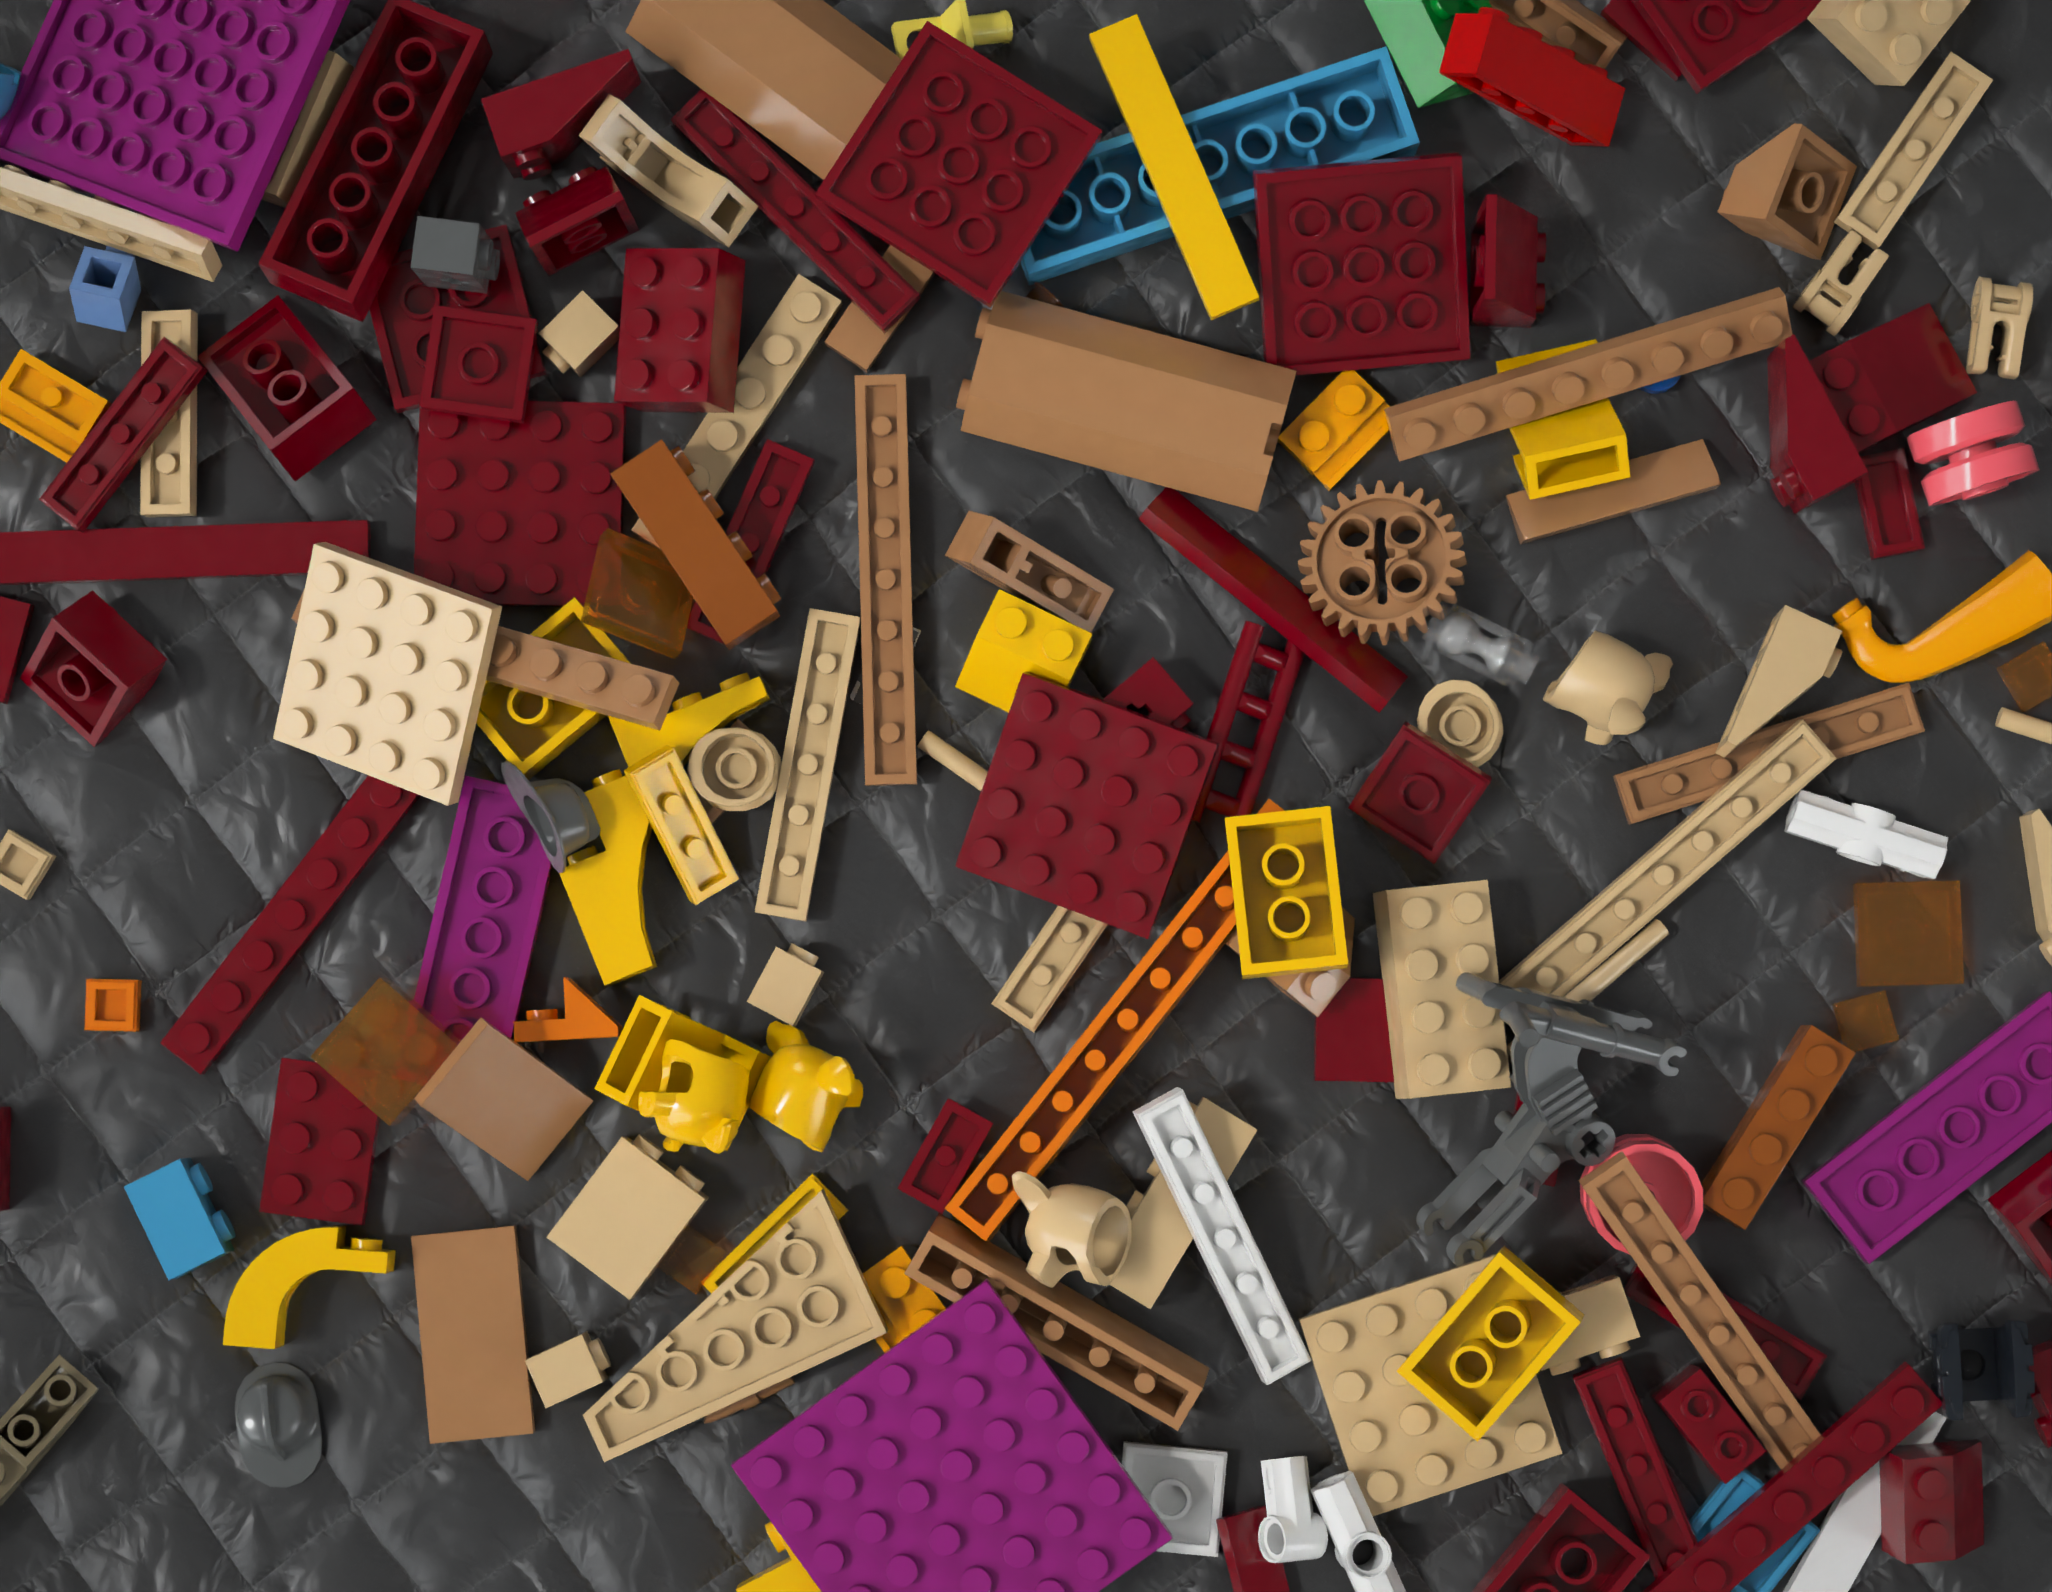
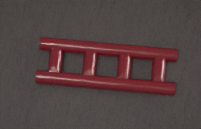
[1192,621,1305,833]

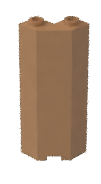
[625,0,902,180]
[956,291,1297,512]

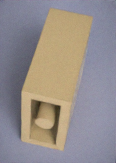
[547,1134,709,1300]

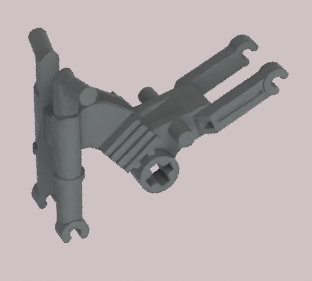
[1416,972,1687,1267]

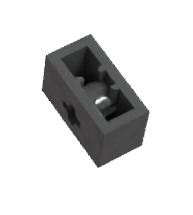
[410,216,500,294]

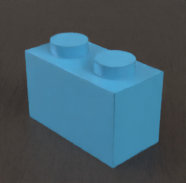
[124,1158,235,1280]

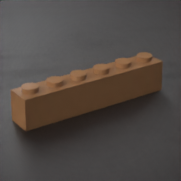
[904,1213,1210,1431]

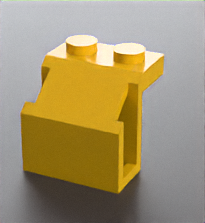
[1496,339,1631,500]
[594,995,771,1151]

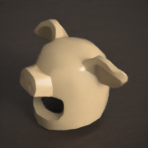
[1543,631,1673,745]
[1012,1171,1132,1288]

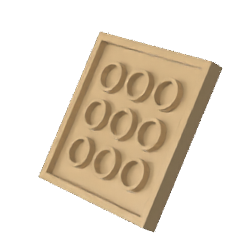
[273,542,502,806]
[1298,1254,1563,1516]

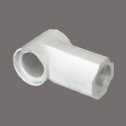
[1258,1456,1328,1563]

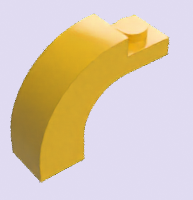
[223,1225,396,1349]

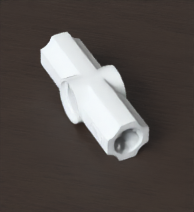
[1784,790,1948,880]
[1310,1471,1406,1592]

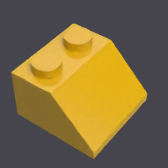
[955,589,1092,713]

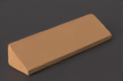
[1489,0,1627,69]
[1506,439,1721,545]

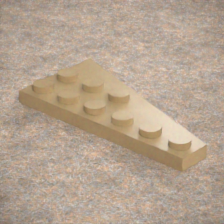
[583,1188,889,1462]

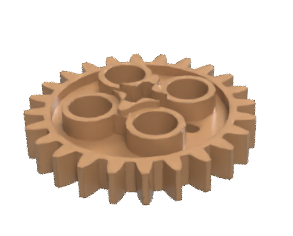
[1298,480,1467,645]

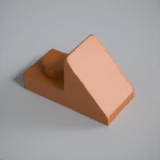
[513,977,623,1043]

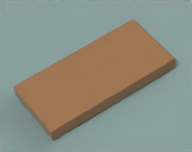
[411,1225,536,1444]

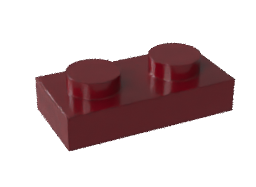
[897,1098,993,1214]

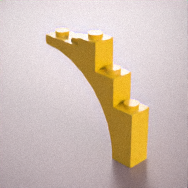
[559,673,771,986]

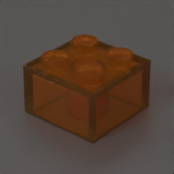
[310,977,461,1126]

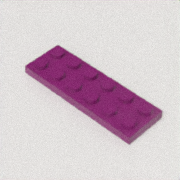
[396,775,553,1085]
[1802,991,2052,1264]

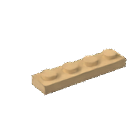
[1834,52,1993,250]
[140,310,198,517]

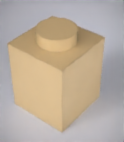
[539,290,620,378]
[747,943,824,1027]
[525,1331,611,1408]

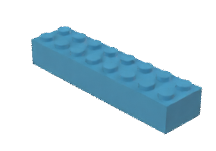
[1021,46,1420,285]

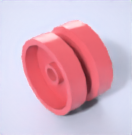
[1907,400,2040,506]
[1580,1134,1703,1255]

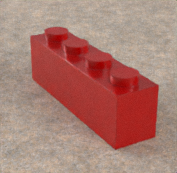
[1439,7,1626,147]

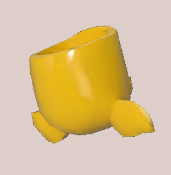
[749,1020,863,1153]
[638,1039,749,1154]

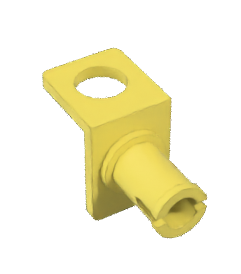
[891,0,1013,59]

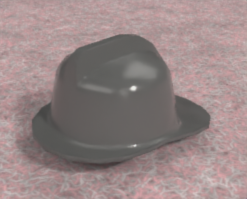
[501,761,600,873]
[235,1362,322,1488]

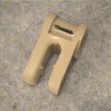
[1792,229,1889,336]
[1966,276,2033,379]

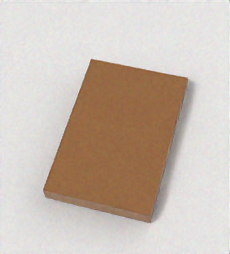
[414,1017,593,1181]

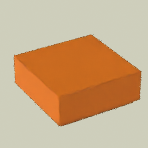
[84,979,142,1032]

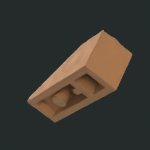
[945,511,1114,633]

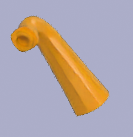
[1832,550,2052,683]

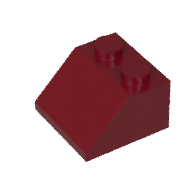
[20,590,167,747]
[1879,1439,1984,1564]

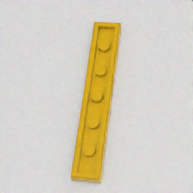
[1089,14,1259,320]

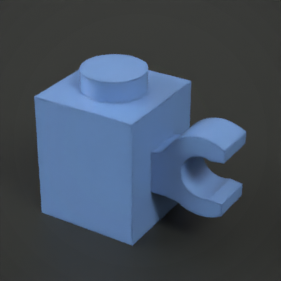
[69,246,141,332]

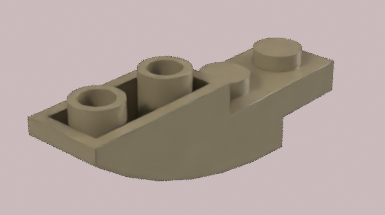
[0,1354,99,1506]

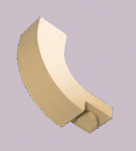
[579,94,758,248]

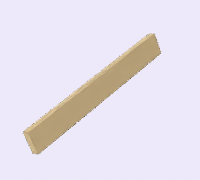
[1499,719,1837,997]

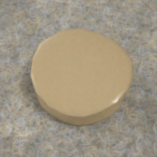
[1417,680,1503,768]
[688,727,782,811]

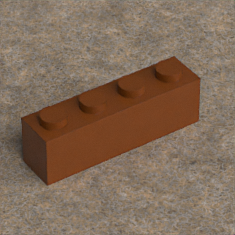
[610,439,782,650]
[1701,1025,1856,1230]

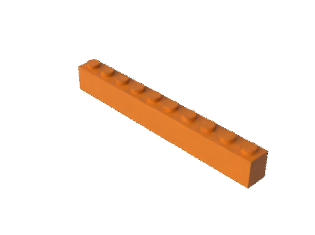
[944,799,1285,1241]

